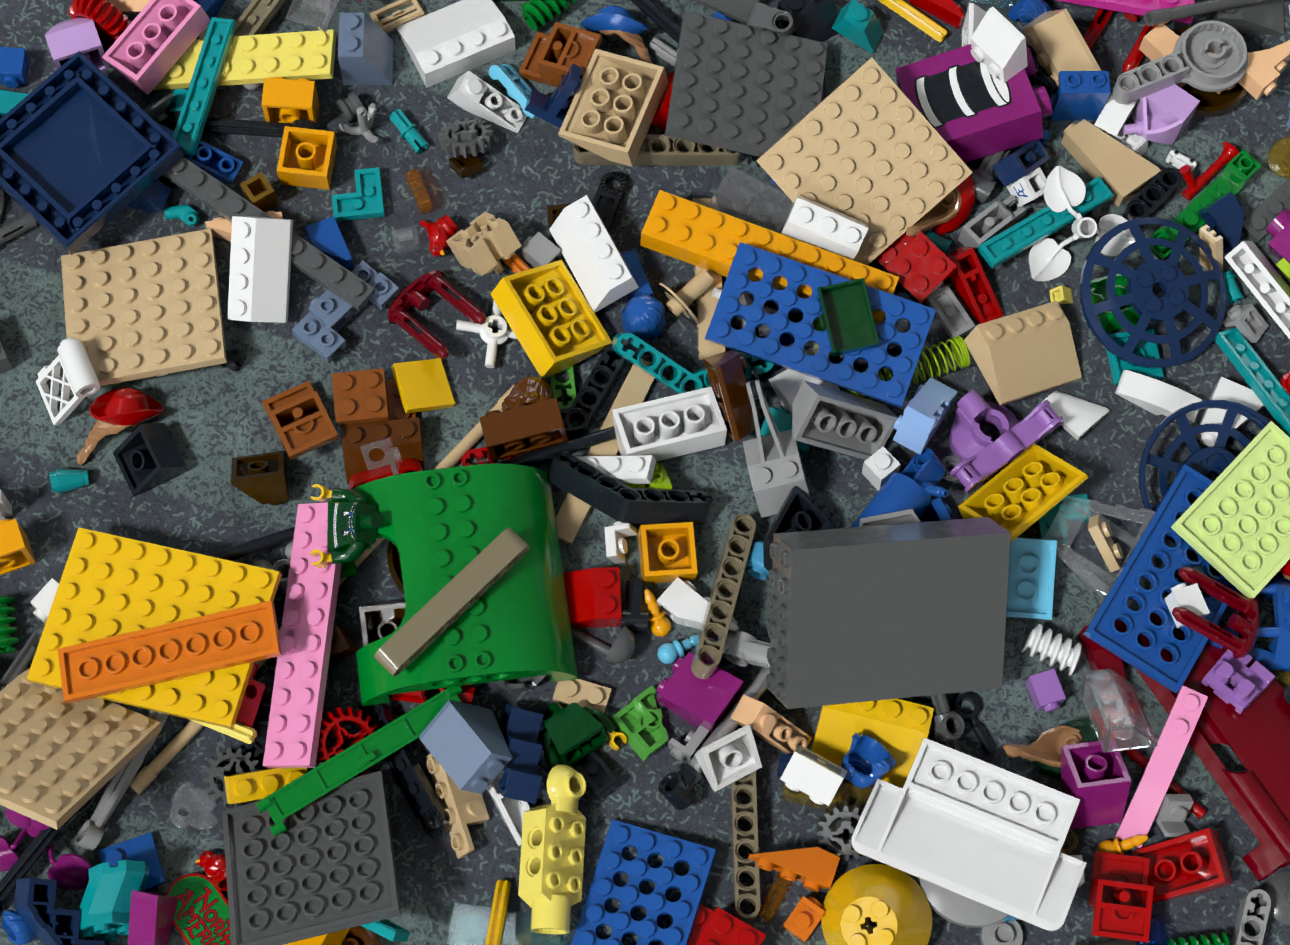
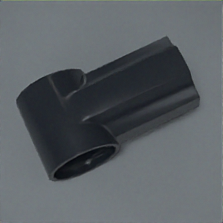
[621,579,649,634]

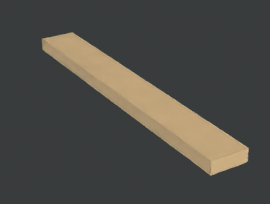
[556,358,655,545]

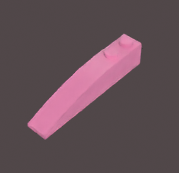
[1115,686,1208,848]

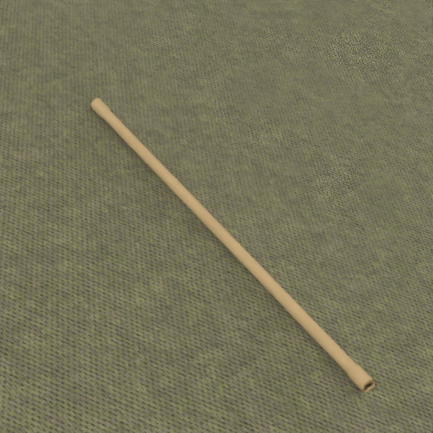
[129,385,514,795]

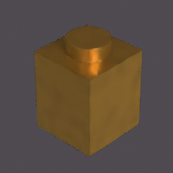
[240,172,278,212]

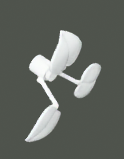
[1029,166,1135,281]

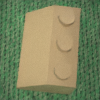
[1022,8,1101,91]

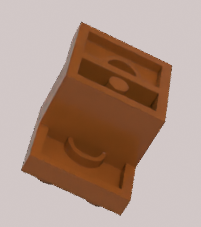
[519,22,602,87]
[332,368,416,426]
[262,381,339,460]

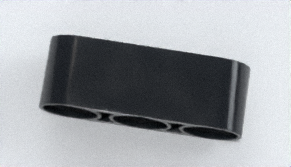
[1122,167,1182,227]

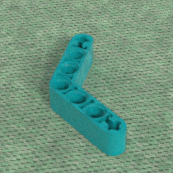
[612,332,774,394]

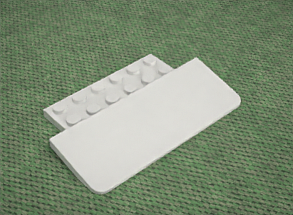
[851,738,1087,931]

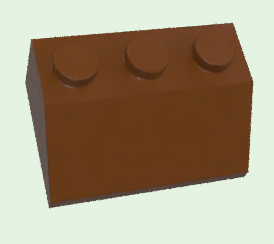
[703,349,759,442]
[480,397,569,461]
[341,417,425,485]

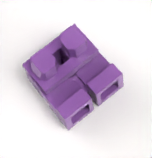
[1201,649,1275,715]

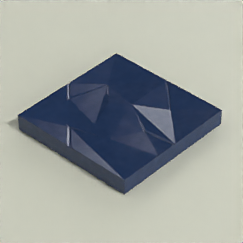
[0,51,185,255]

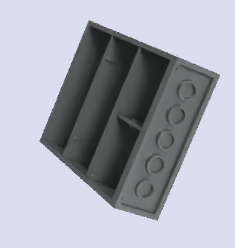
[766,517,1011,709]

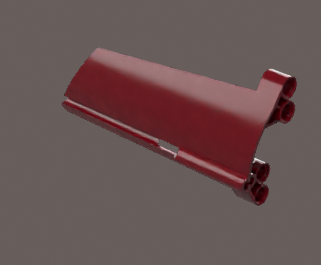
[1114,613,1290,882]

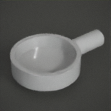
[980,919,1023,945]

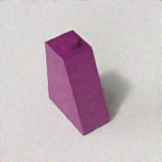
[128,890,178,945]

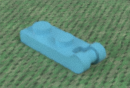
[489,64,539,119]

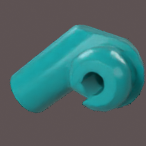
[164,204,200,226]

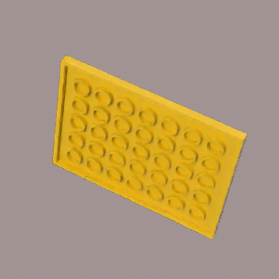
[27,528,282,729]

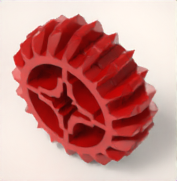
[68,0,131,47]
[316,707,378,778]

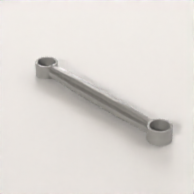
[75,710,169,852]

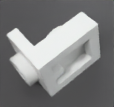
[604,521,638,564]

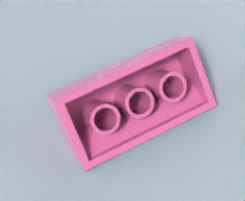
[102,0,210,95]

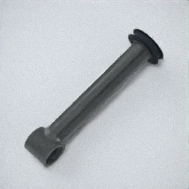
[970,71,1055,203]

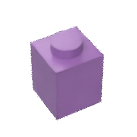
[1025,668,1066,714]

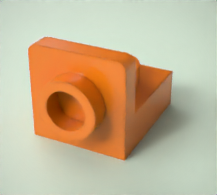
[782,896,825,943]

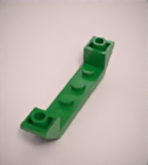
[1149,149,1262,260]

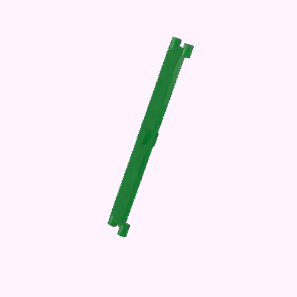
[255,686,463,837]

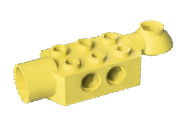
[518,765,586,935]

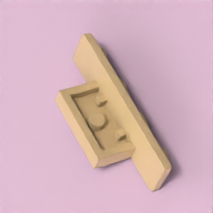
[426,753,490,859]

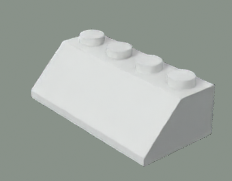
[549,195,639,313]
[227,216,293,323]
[612,387,727,462]

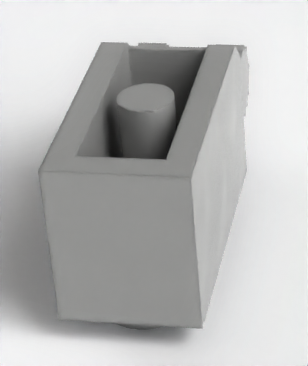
[958,195,1027,256]

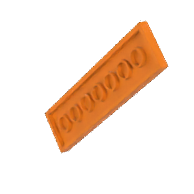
[58,601,282,704]

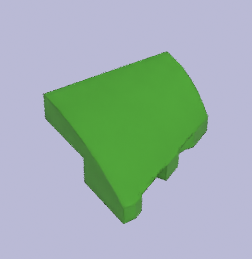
[610,685,669,762]

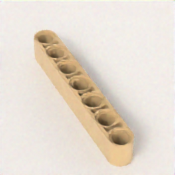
[692,198,725,360]

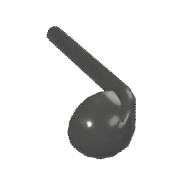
[571,626,636,664]

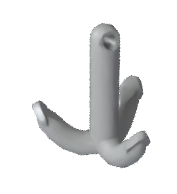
[339,103,380,144]

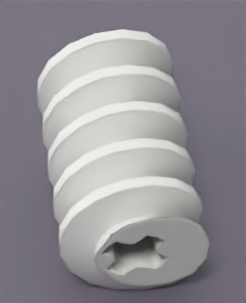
[1022,624,1082,676]

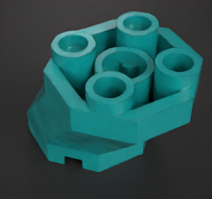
[79,860,149,942]

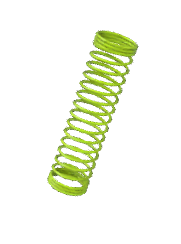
[841,336,971,400]

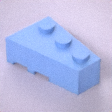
[893,377,958,455]

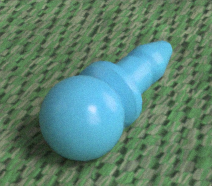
[657,635,699,664]

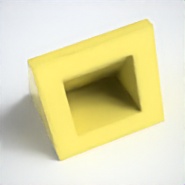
[1049,285,1073,304]

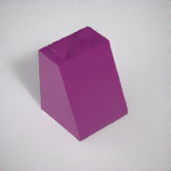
[656,652,743,736]
[1061,739,1131,830]

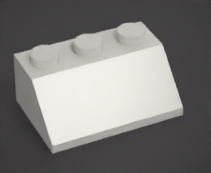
[781,194,869,260]

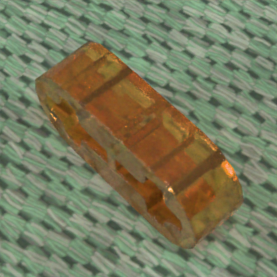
[404,168,433,215]

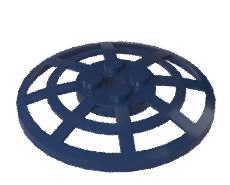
[1079,217,1226,369]
[1138,400,1269,554]

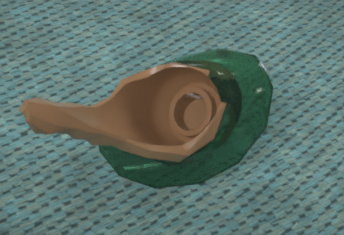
[1003,718,1106,779]

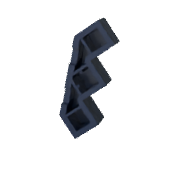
[498,703,545,804]
[14,878,105,945]

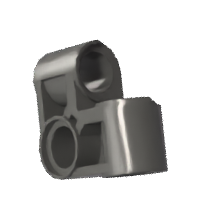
[747,2,796,36]

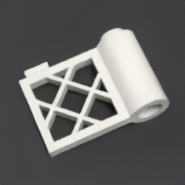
[36,338,101,425]

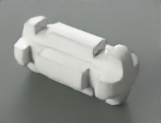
[1166,149,1197,172]

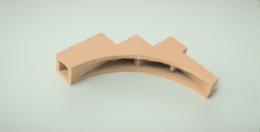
[1139,24,1290,100]

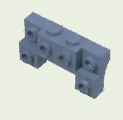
[292,261,400,364]

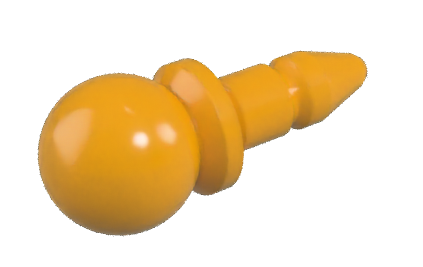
[644,589,672,637]
[1097,835,1148,855]

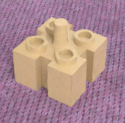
[446,212,521,276]

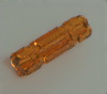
[758,872,792,922]

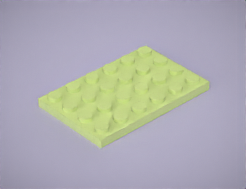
[1171,421,1290,599]

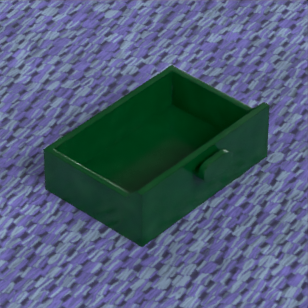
[817,278,879,357]

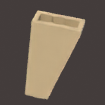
[1061,119,1161,208]

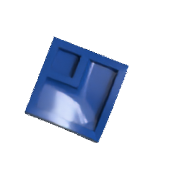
[98,832,166,892]

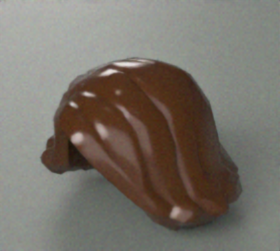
[502,376,554,411]

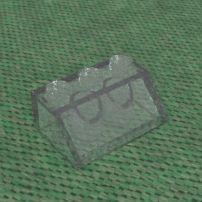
[1080,669,1158,753]

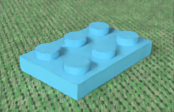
[1006,537,1057,620]

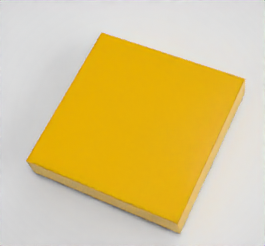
[391,358,455,414]

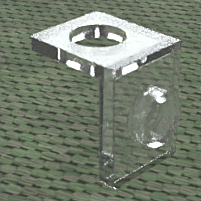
[360,437,402,475]

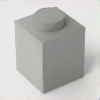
[522,232,561,268]

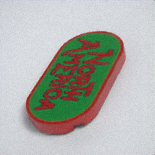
[166,873,231,945]

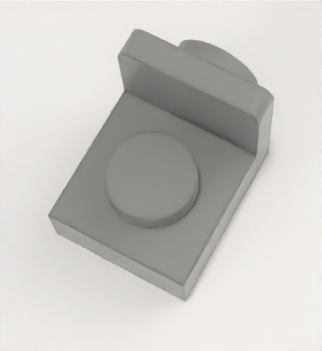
[1222,303,1269,344]
[668,725,709,762]
[1155,794,1194,837]

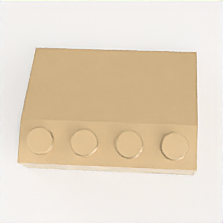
[558,49,668,167]
[964,301,1082,406]

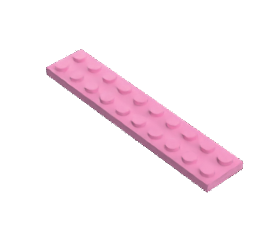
[263,502,342,768]

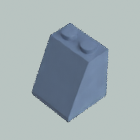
[338,12,394,85]
[419,699,513,794]

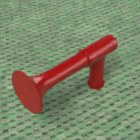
[1179,141,1240,201]

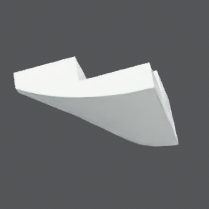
[1041,391,1110,441]

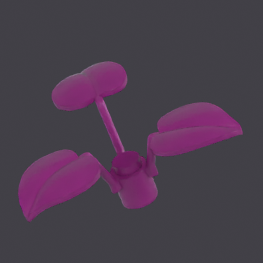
[0,808,92,890]

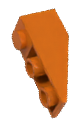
[748,847,840,892]

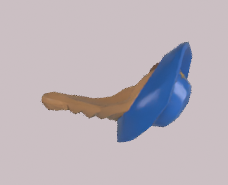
[580,5,653,64]

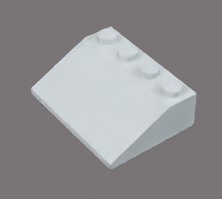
[396,0,516,88]

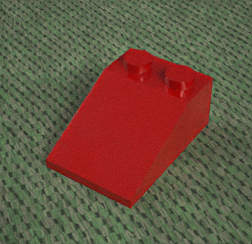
[563,567,622,628]
[1131,828,1233,904]

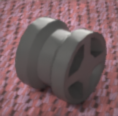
[335,92,363,123]

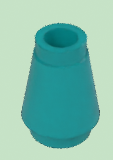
[49,468,89,494]

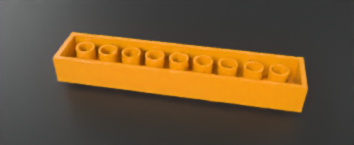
[640,190,899,324]

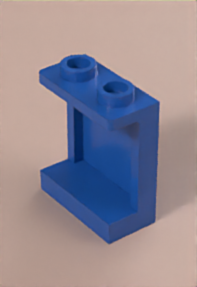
[1049,71,1111,121]

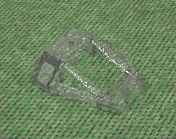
[1044,496,1167,609]

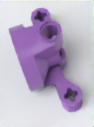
[949,390,1065,493]

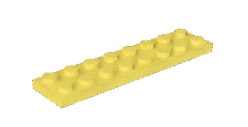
[153,29,336,90]

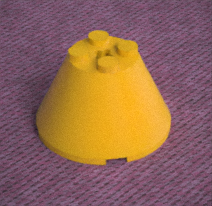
[821,864,933,945]

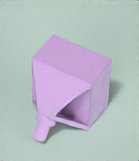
[45,18,110,71]
[1123,85,1200,145]

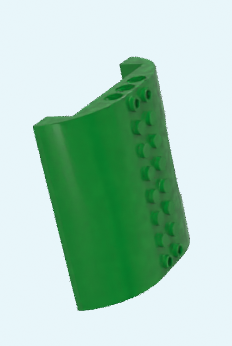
[352,464,578,706]

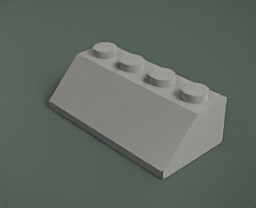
[792,380,898,460]

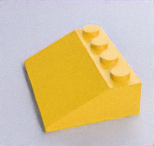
[491,260,612,378]
[958,444,1088,543]
[811,698,934,788]

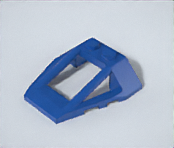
[1200,575,1290,672]

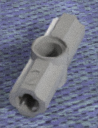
[709,631,770,669]

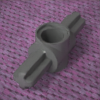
[929,694,965,752]

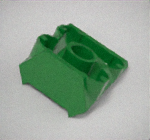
[1091,273,1140,333]

